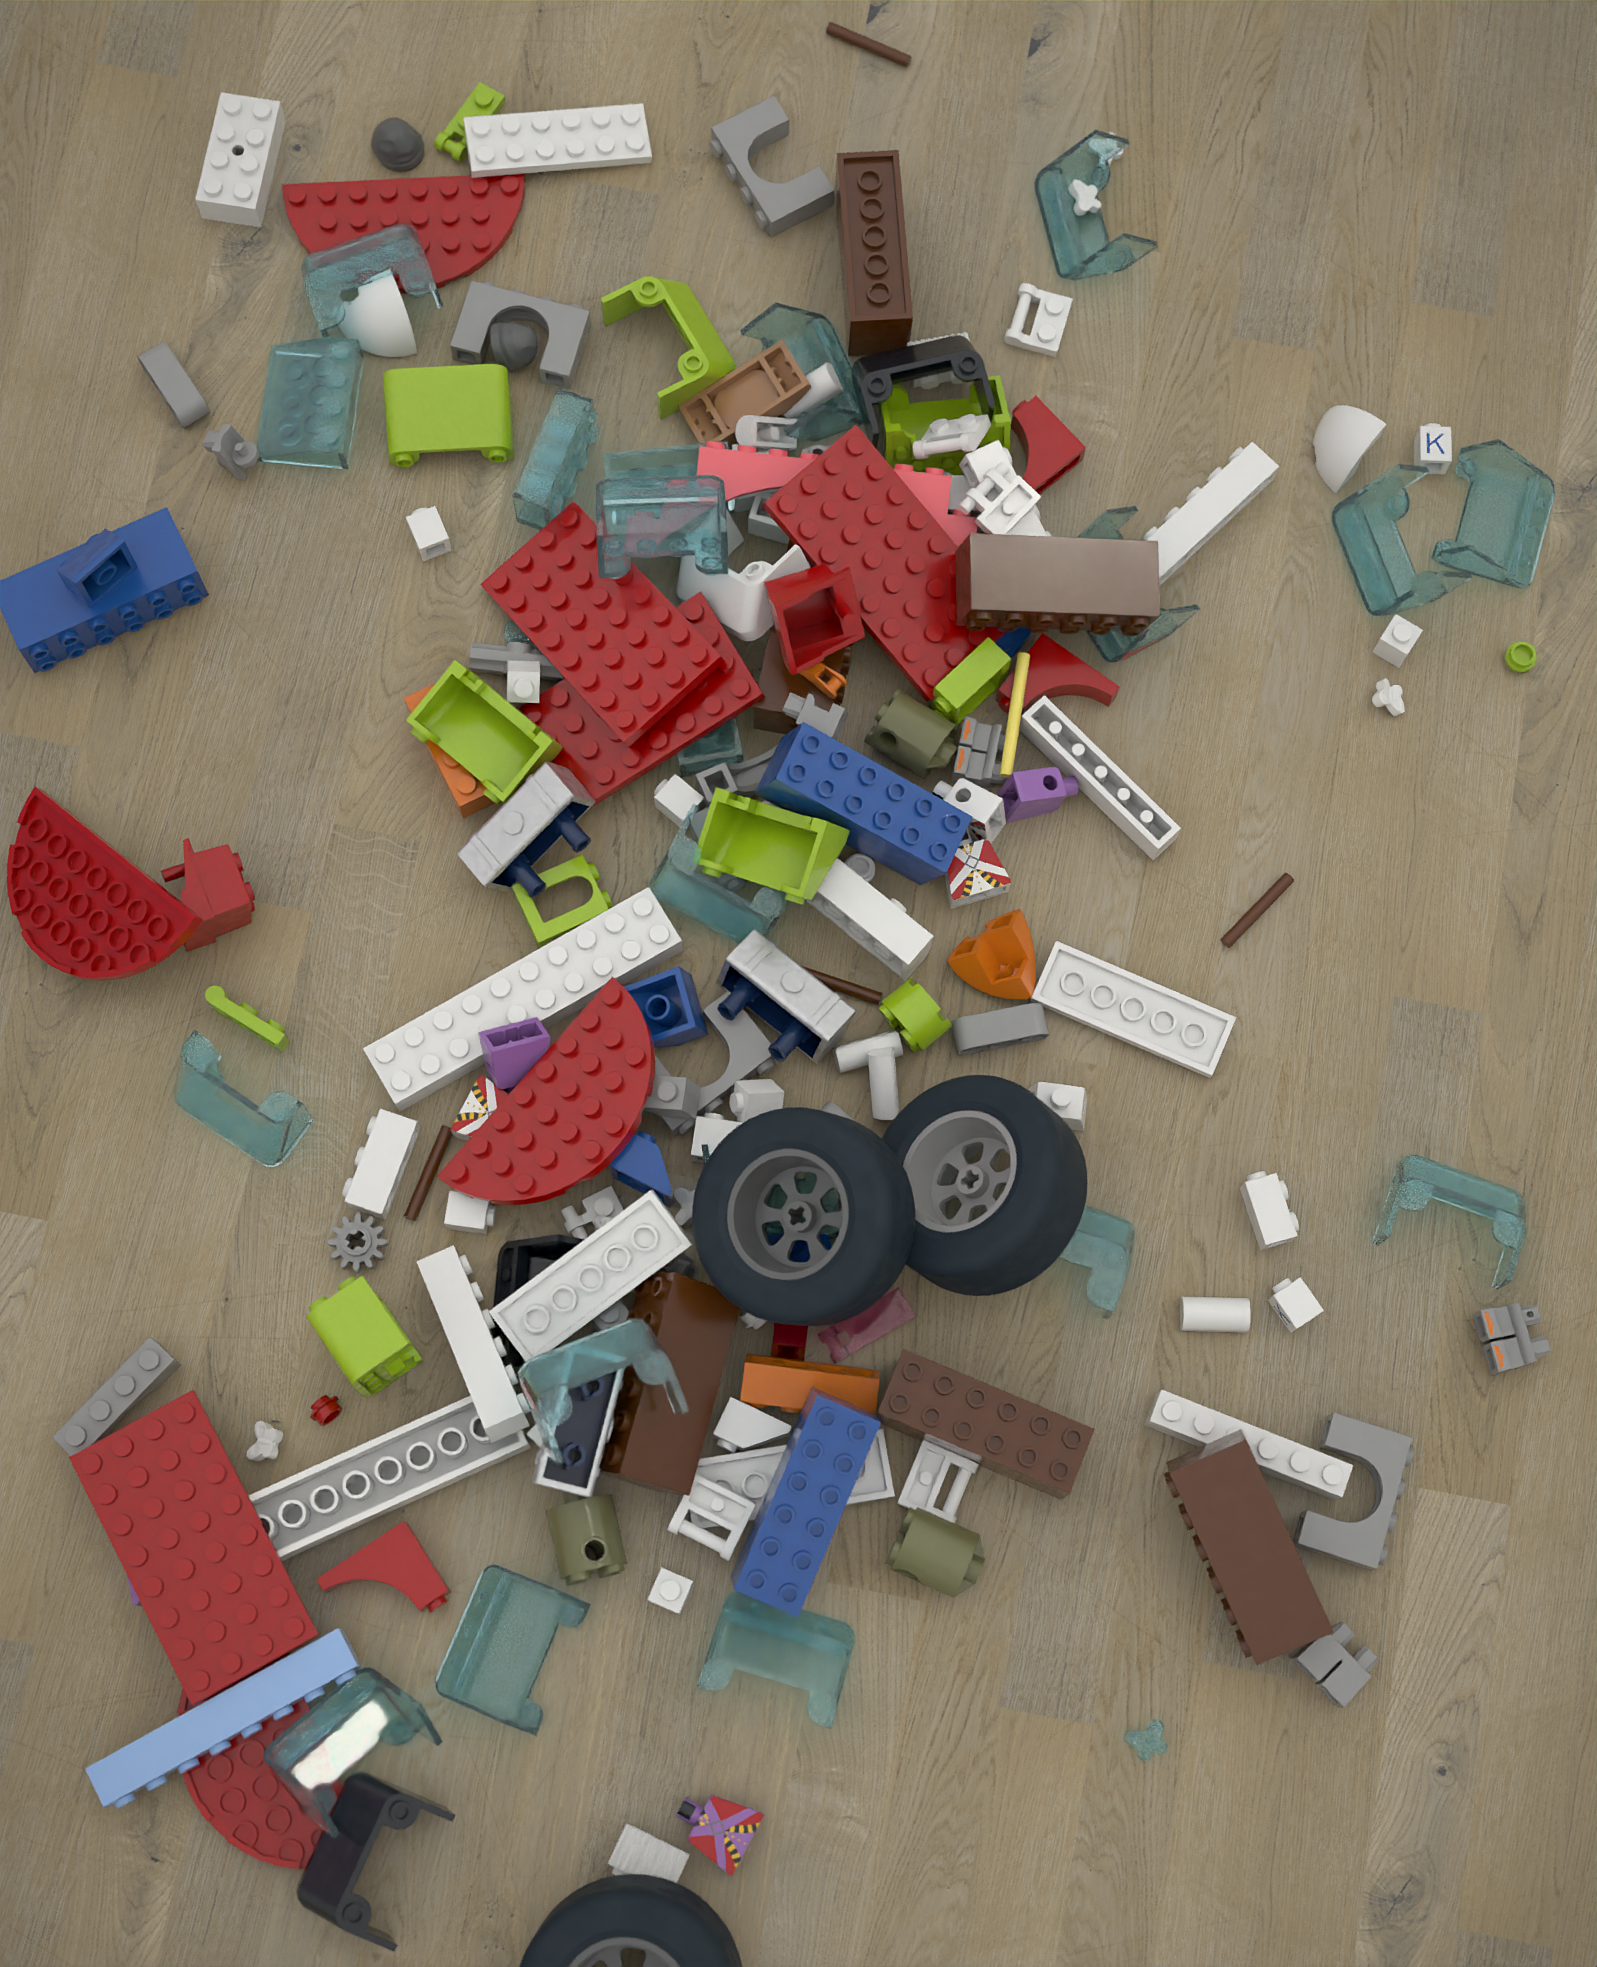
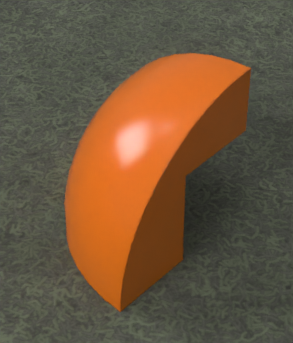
[947,909,1036,1000]

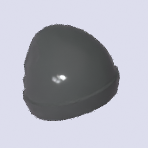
[371,117,424,171]
[490,321,538,371]

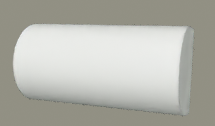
[783,362,844,419]
[735,415,798,451]
[832,1030,903,1073]
[867,1047,899,1120]
[1180,1297,1251,1333]

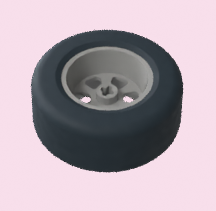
[882,1075,1088,1296]

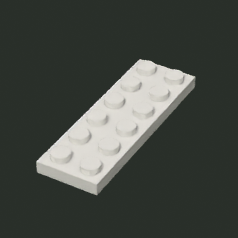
[463,103,652,178]
[1030,941,1236,1078]
[489,1189,693,1365]
[690,1429,895,1529]

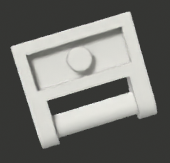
[1004,283,1073,357]
[913,414,991,460]
[897,1440,979,1523]
[667,1474,756,1561]

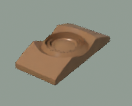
[678,339,812,448]

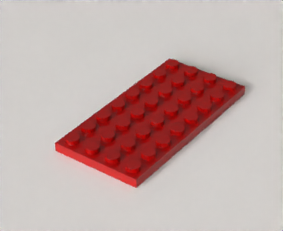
[761,425,1006,702]
[480,501,725,747]
[518,592,765,810]
[69,1390,320,1706]

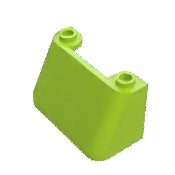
[383,364,514,468]
[878,375,1011,475]
[406,660,563,805]
[692,787,850,905]

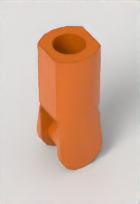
[799,662,847,699]

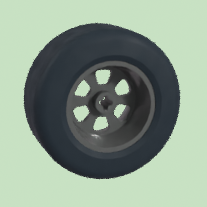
[692,1107,916,1326]
[519,1874,742,1967]

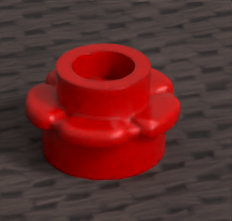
[310,1395,342,1426]

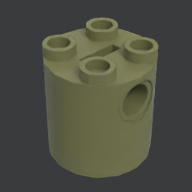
[864,688,958,779]
[546,1492,627,1586]
[886,1507,985,1598]

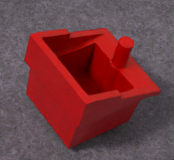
[764,563,865,675]
[161,838,255,952]

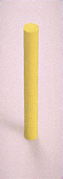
[999,652,1030,778]

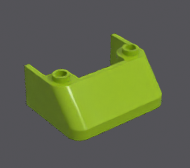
[600,276,736,420]

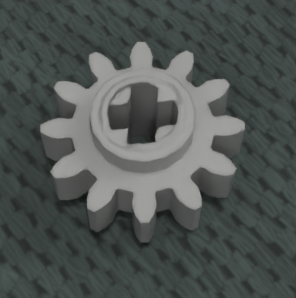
[327,1213,388,1274]

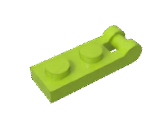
[434,82,506,162]
[205,985,290,1053]

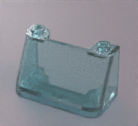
[174,1030,314,1167]

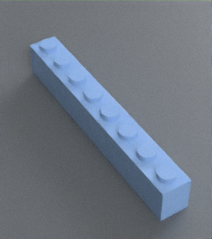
[85,1628,362,1810]

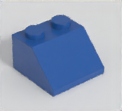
[57,529,138,609]
[624,966,708,1048]
[610,1131,674,1208]

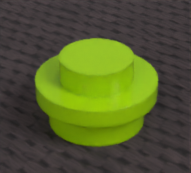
[1505,642,1537,673]

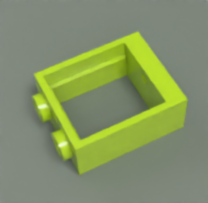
[931,637,1011,725]

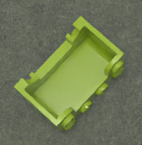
[306,1275,423,1398]

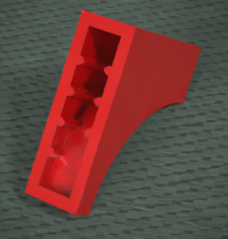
[1011,396,1086,495]
[996,633,1120,716]
[316,1521,451,1613]

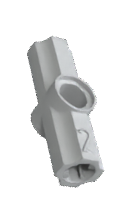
[469,642,565,681]

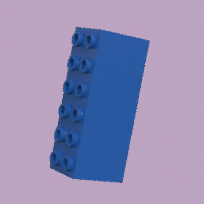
[0,507,209,673]
[754,722,973,885]
[731,1387,881,1617]

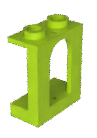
[512,854,614,949]

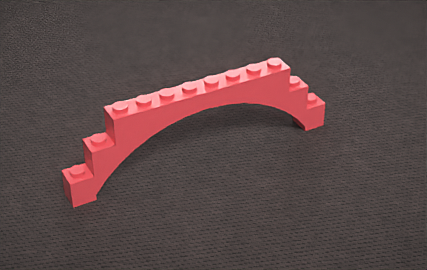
[624,441,978,559]

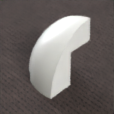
[337,270,417,357]
[1313,405,1386,494]

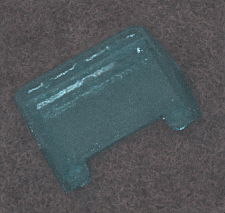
[1432,439,1555,588]
[435,1565,591,1736]
[697,1591,855,1728]

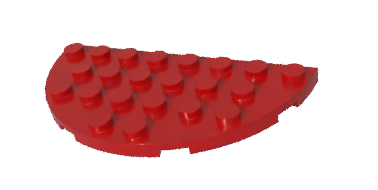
[282,173,525,294]
[7,786,203,981]
[437,977,655,1205]
[177,1653,370,1869]

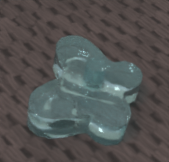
[1125,1719,1167,1761]

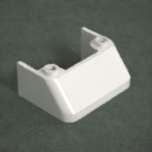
[676,504,811,641]

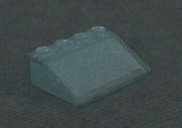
[257,337,364,469]

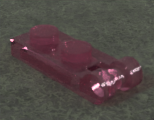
[818,1287,916,1364]

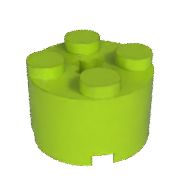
[878,976,953,1053]

